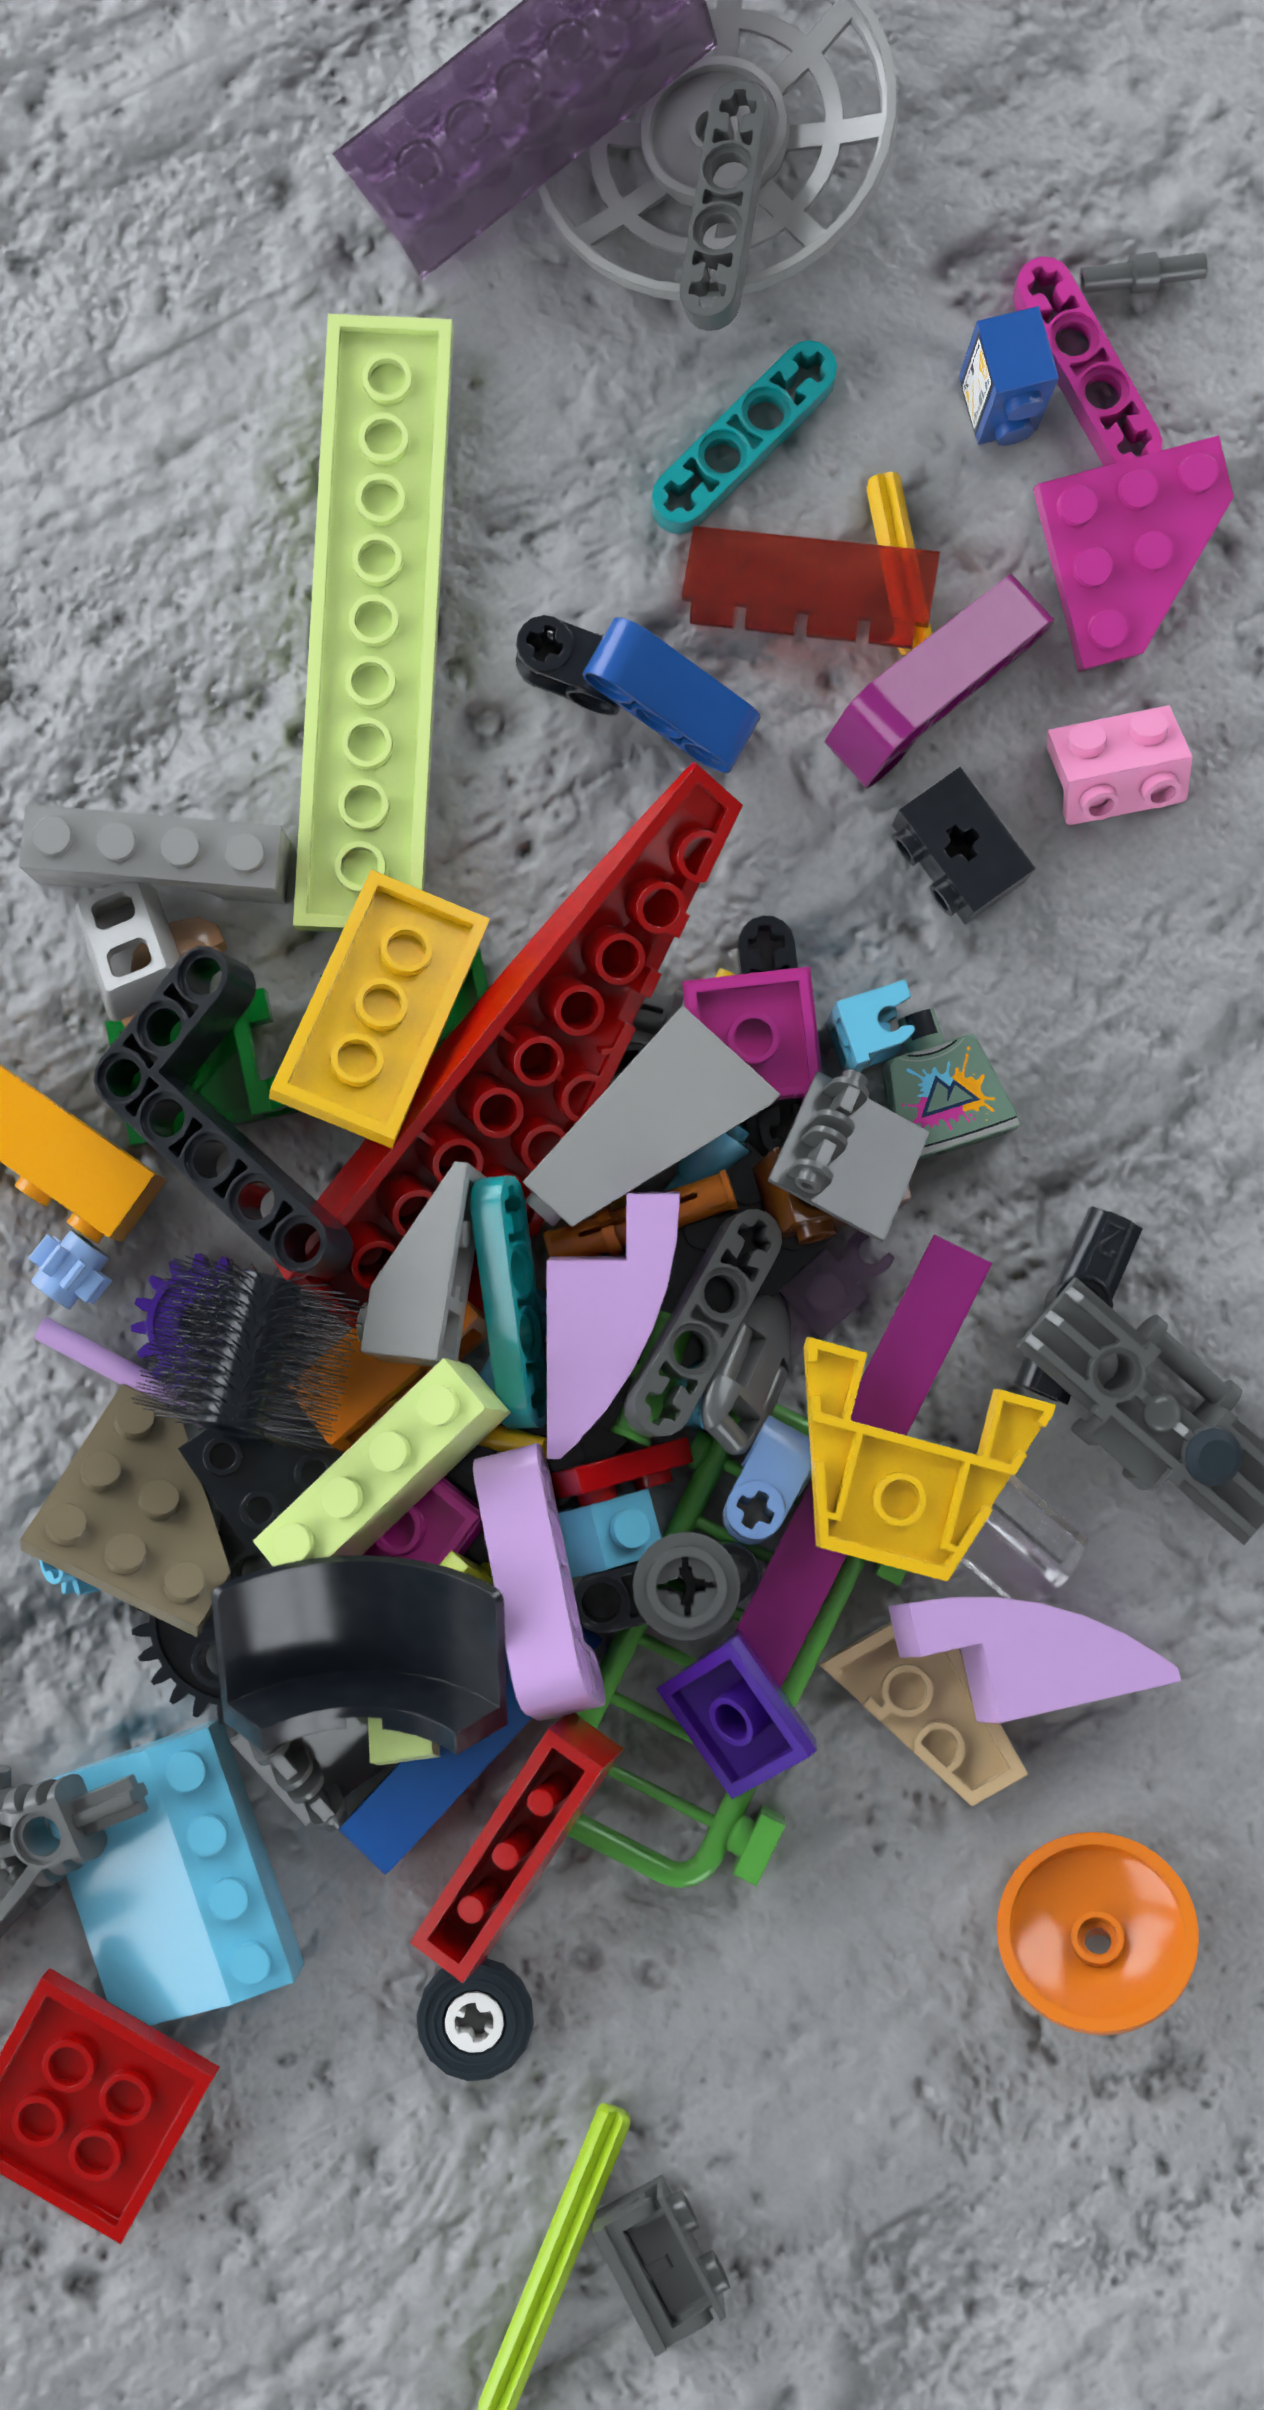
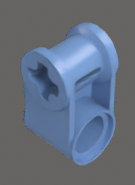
[722,1415,811,1545]

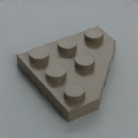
[20,1383,231,1637]

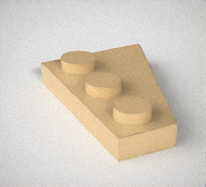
[817,1621,1029,1806]

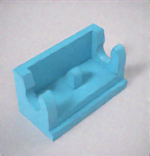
[826,980,915,1073]

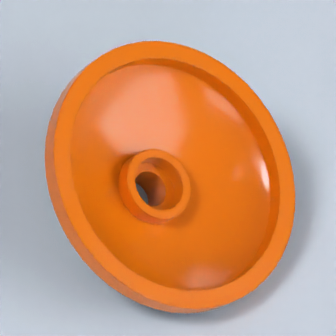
[997,1832,1199,2035]

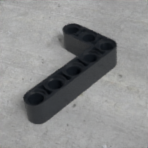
[94,946,354,1279]

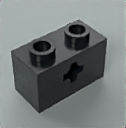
[892,766,1036,925]

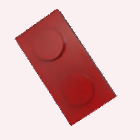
[550,1437,694,1507]

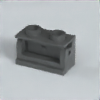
[592,2175,730,2357]

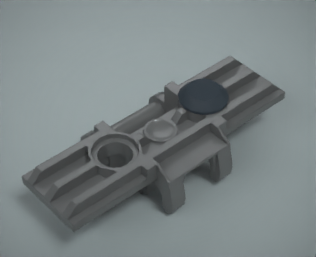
[1016,1277,1264,1545]

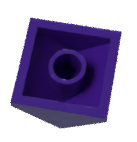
[656,1629,817,1799]

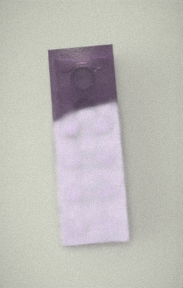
[332,0,718,280]

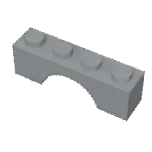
[19,804,292,905]

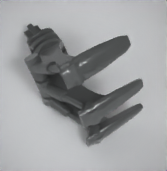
[0,1765,149,1938]

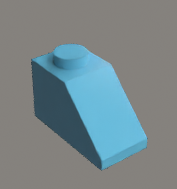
[558,1489,661,1578]

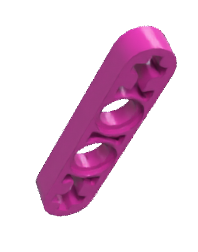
[1012,256,1162,466]

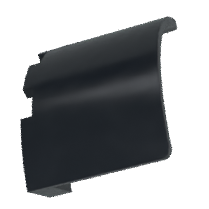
[211,1555,508,1755]

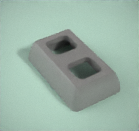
[75,882,180,1021]

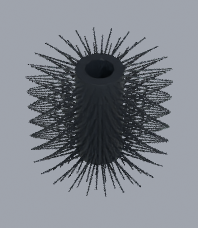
[131,1255,365,1451]

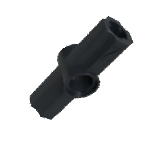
[1014,1206,1143,1405]

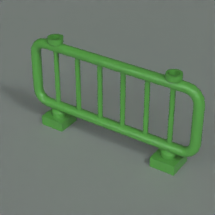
[567,1403,907,1888]

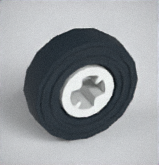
[416,1958,534,2081]

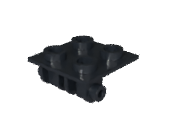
[177,1382,342,1556]

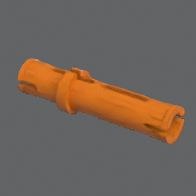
[543,1169,739,1256]

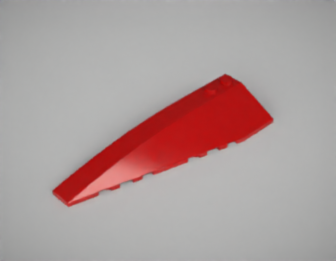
[272,762,743,1327]

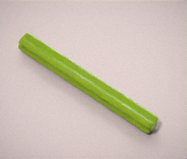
[477,2103,631,2410]

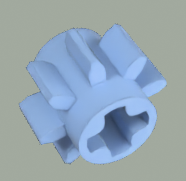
[28,1229,112,1309]

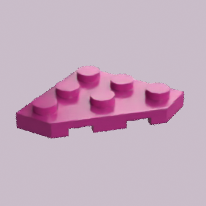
[1033,435,1234,672]

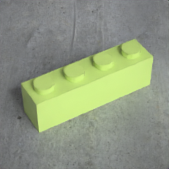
[253,1358,511,1566]

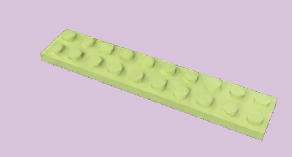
[293,314,454,932]

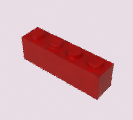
[410,1713,624,1983]

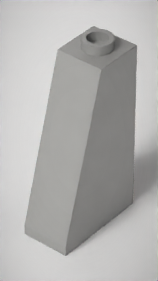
[523,1005,780,1227]

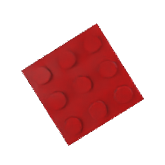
[0,1968,220,2244]

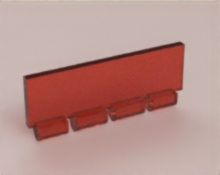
[681,526,940,649]

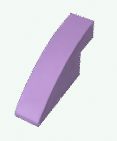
[547,1191,680,1459]
[888,1597,1181,1723]

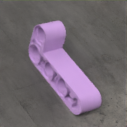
[473,1443,606,1721]

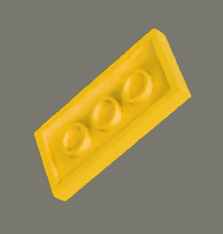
[269,869,490,1148]

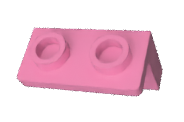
[1047,705,1193,825]

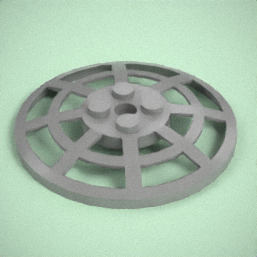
[527,0,898,301]

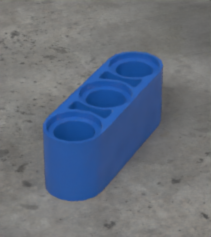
[582,617,760,773]

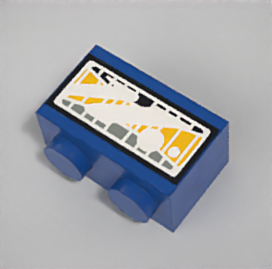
[959,306,1059,446]

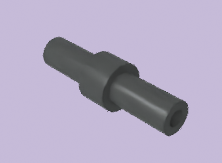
[1080,252,1208,294]

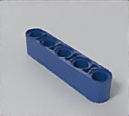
[338,1625,603,1875]

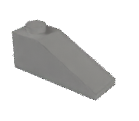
[357,1162,486,1367]

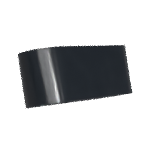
[574,1541,760,1633]

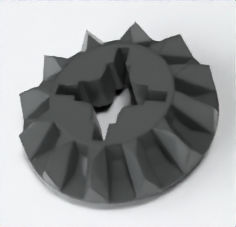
[633,1531,740,1641]

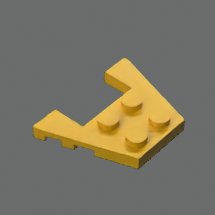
[804,1337,1056,1582]

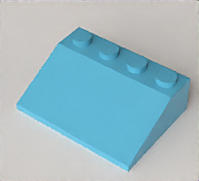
[37,1718,305,2026]

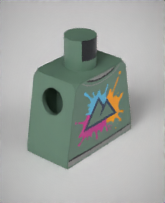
[882,1008,1021,1162]

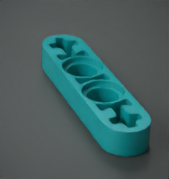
[651,340,837,534]
[470,1175,547,1429]

